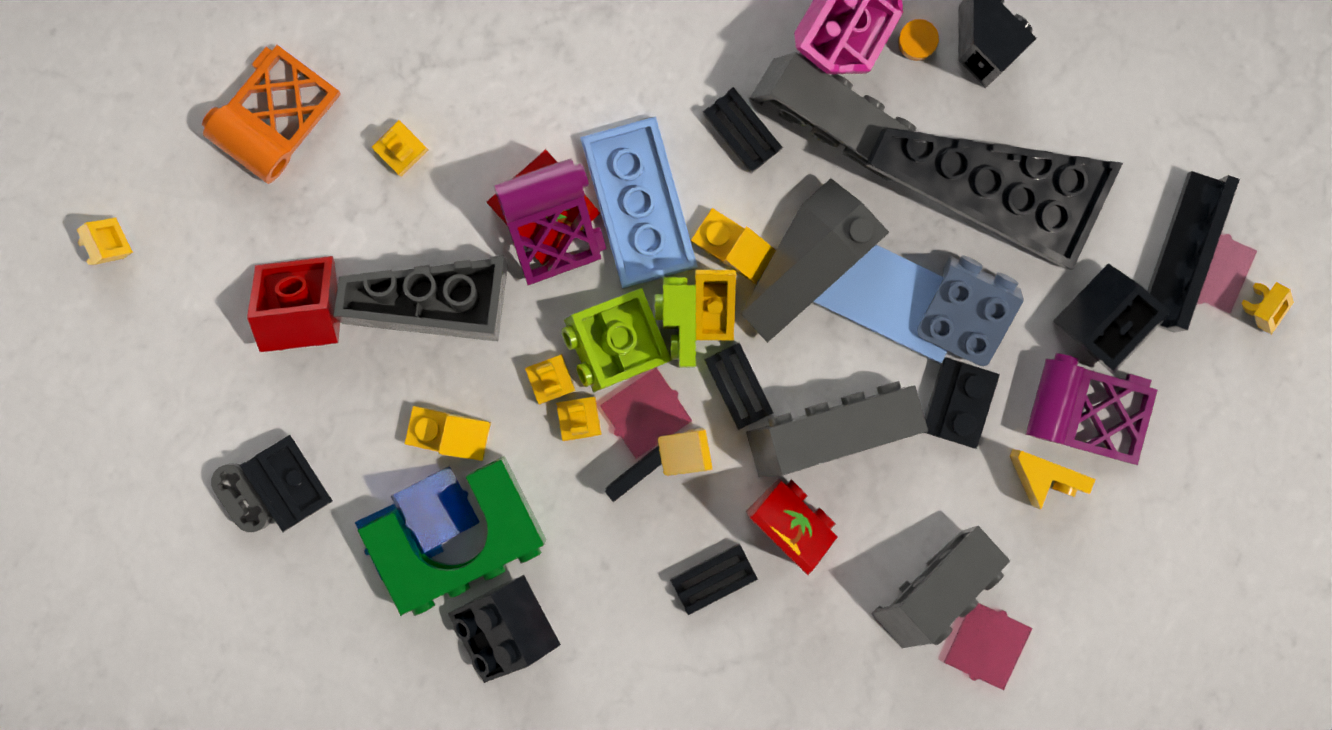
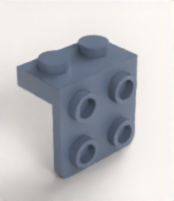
[918,255,1024,366]

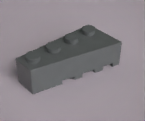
[749,52,917,181]
[334,256,508,342]
[746,381,928,477]

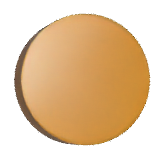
[898,19,939,61]

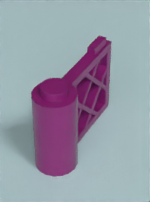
[494,158,606,286]
[1025,353,1158,465]

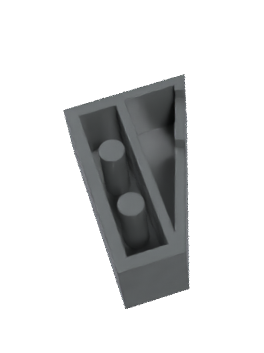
[871,526,1010,648]

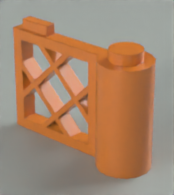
[202,45,341,184]

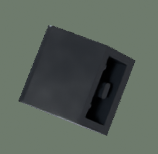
[958,0,1037,88]
[1053,263,1171,374]
[448,575,561,683]

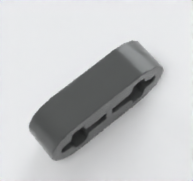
[211,464,273,532]

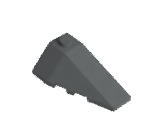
[741,178,890,343]

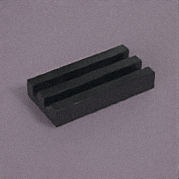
[703,87,783,174]
[704,342,774,430]
[605,446,662,502]
[670,543,758,615]

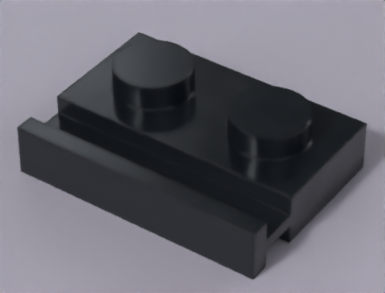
[924,357,1000,449]
[240,435,333,533]

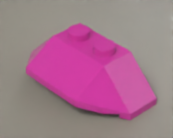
[794,0,903,74]

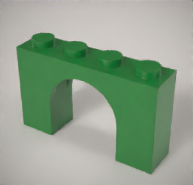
[358,456,546,616]

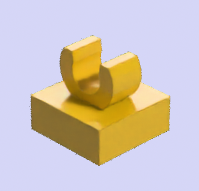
[371,120,429,177]
[76,217,133,265]
[1241,282,1294,335]
[525,354,576,405]
[556,396,602,442]

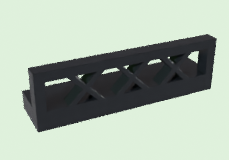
[1147,171,1240,333]

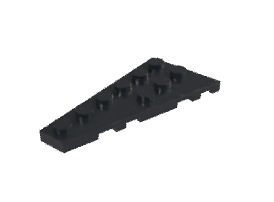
[865,128,1123,270]

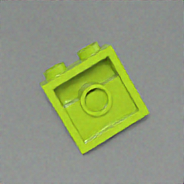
[655,277,696,368]
[562,288,672,393]

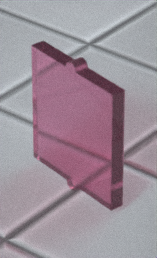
[1190,231,1257,313]
[600,367,692,459]
[944,603,1033,691]

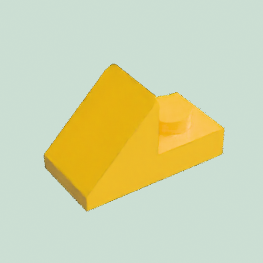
[691,208,776,284]
[695,270,736,340]
[405,406,491,461]
[658,428,713,476]
[1010,449,1096,509]

